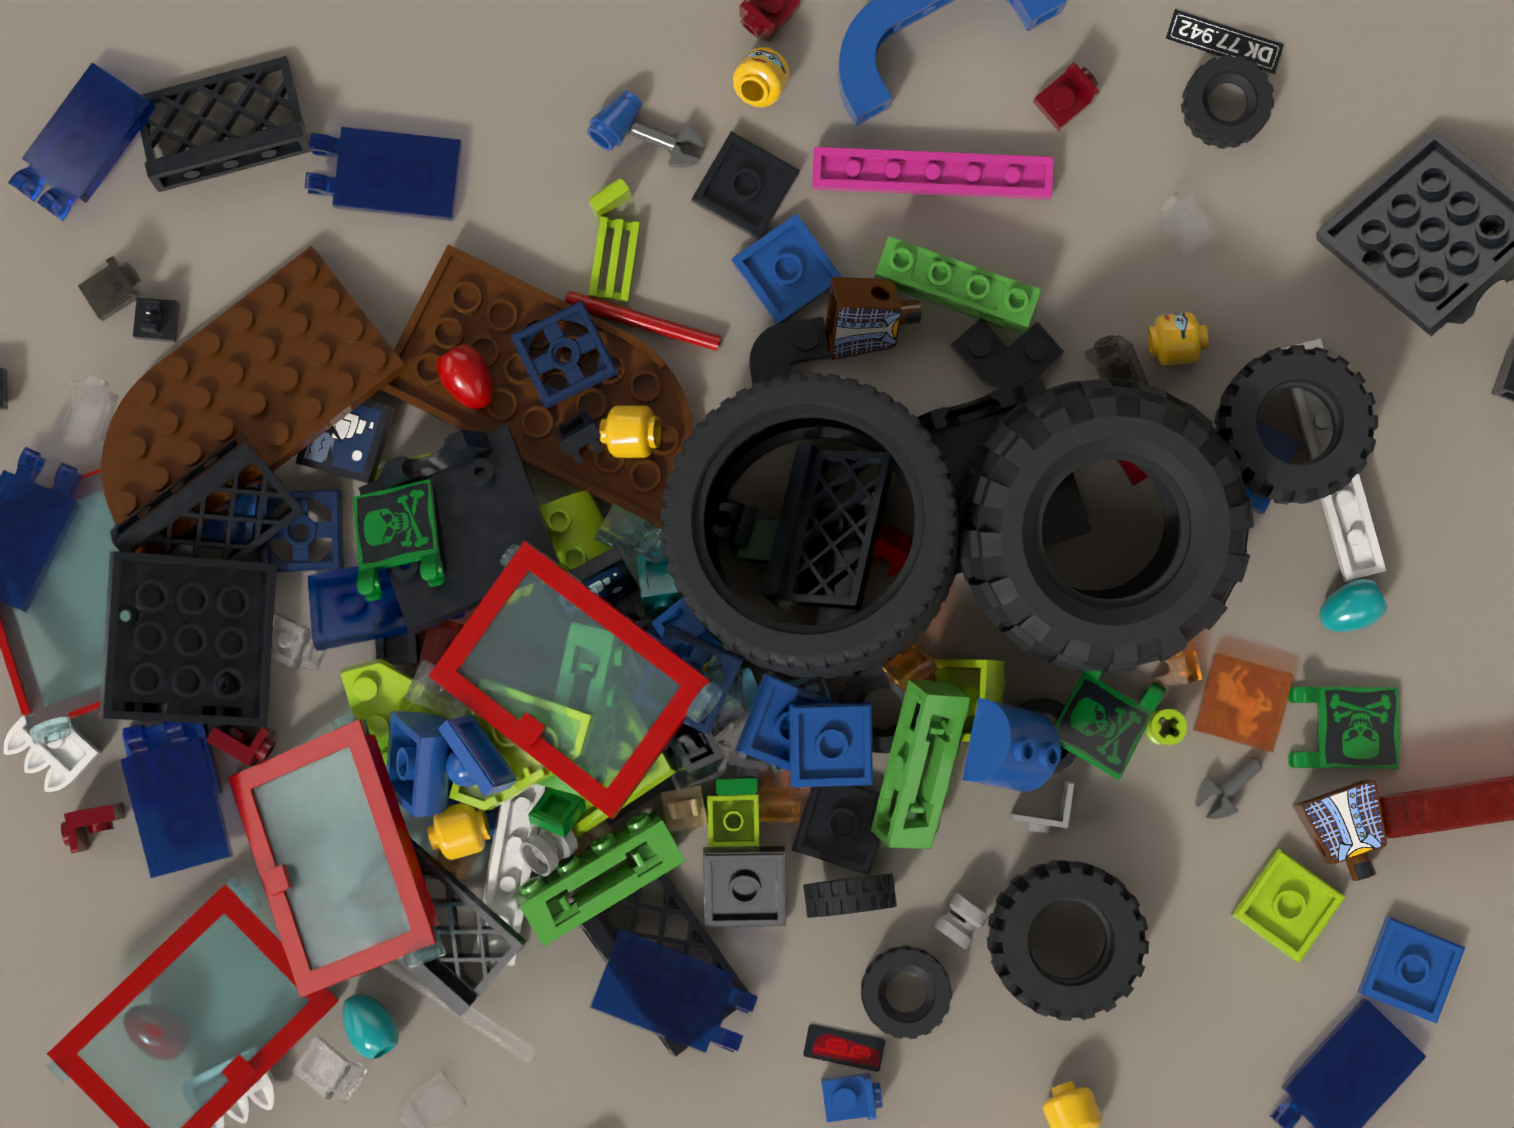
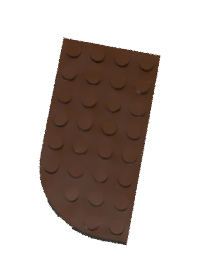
[380,244,694,529]
[101,245,407,555]

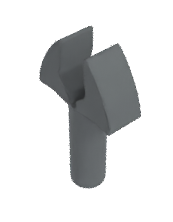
[630,121,704,168]
[1195,757,1263,819]

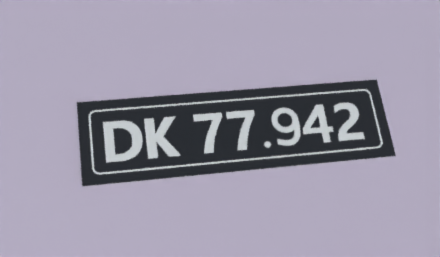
[1165,9,1284,74]

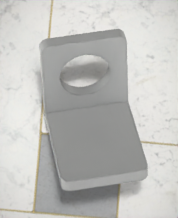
[1010,780,1074,834]

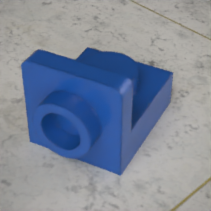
[651,597,722,663]
[821,1073,883,1123]

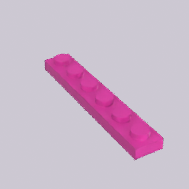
[812,147,1054,200]

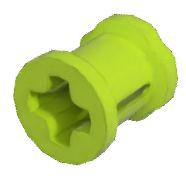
[1145,709,1187,745]

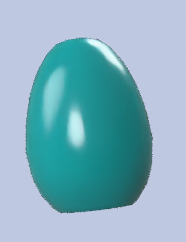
[1319,579,1388,632]
[342,993,399,1060]

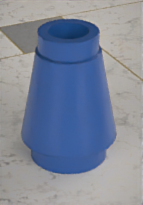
[587,90,642,151]

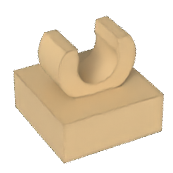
[661,785,708,832]

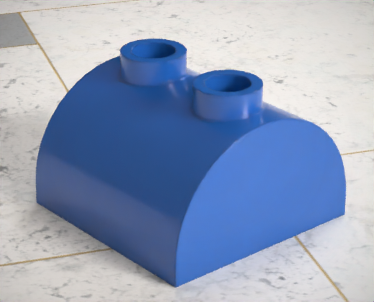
[962,698,1061,792]
[386,711,453,817]

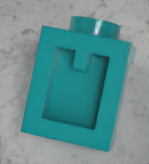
[636,552,683,617]

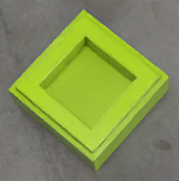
[588,178,632,220]

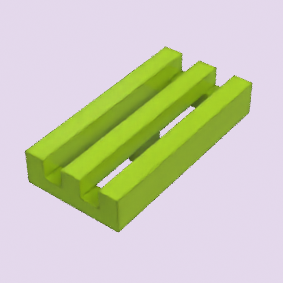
[588,216,640,303]

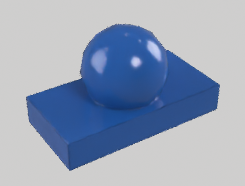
[438,714,518,796]

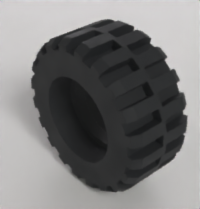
[1214,345,1378,505]
[987,860,1149,1021]

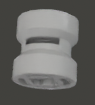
[520,828,578,876]
[933,892,990,950]

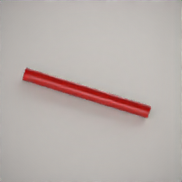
[565,290,722,352]

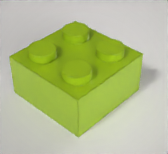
[707,794,760,847]

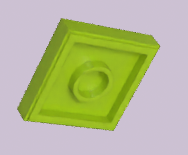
[1230,848,1346,963]

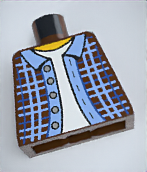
[825,277,921,360]
[1293,779,1387,881]

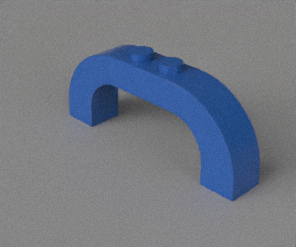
[838,0,1066,127]

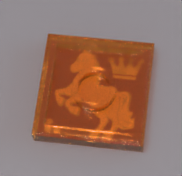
[1193,653,1294,752]

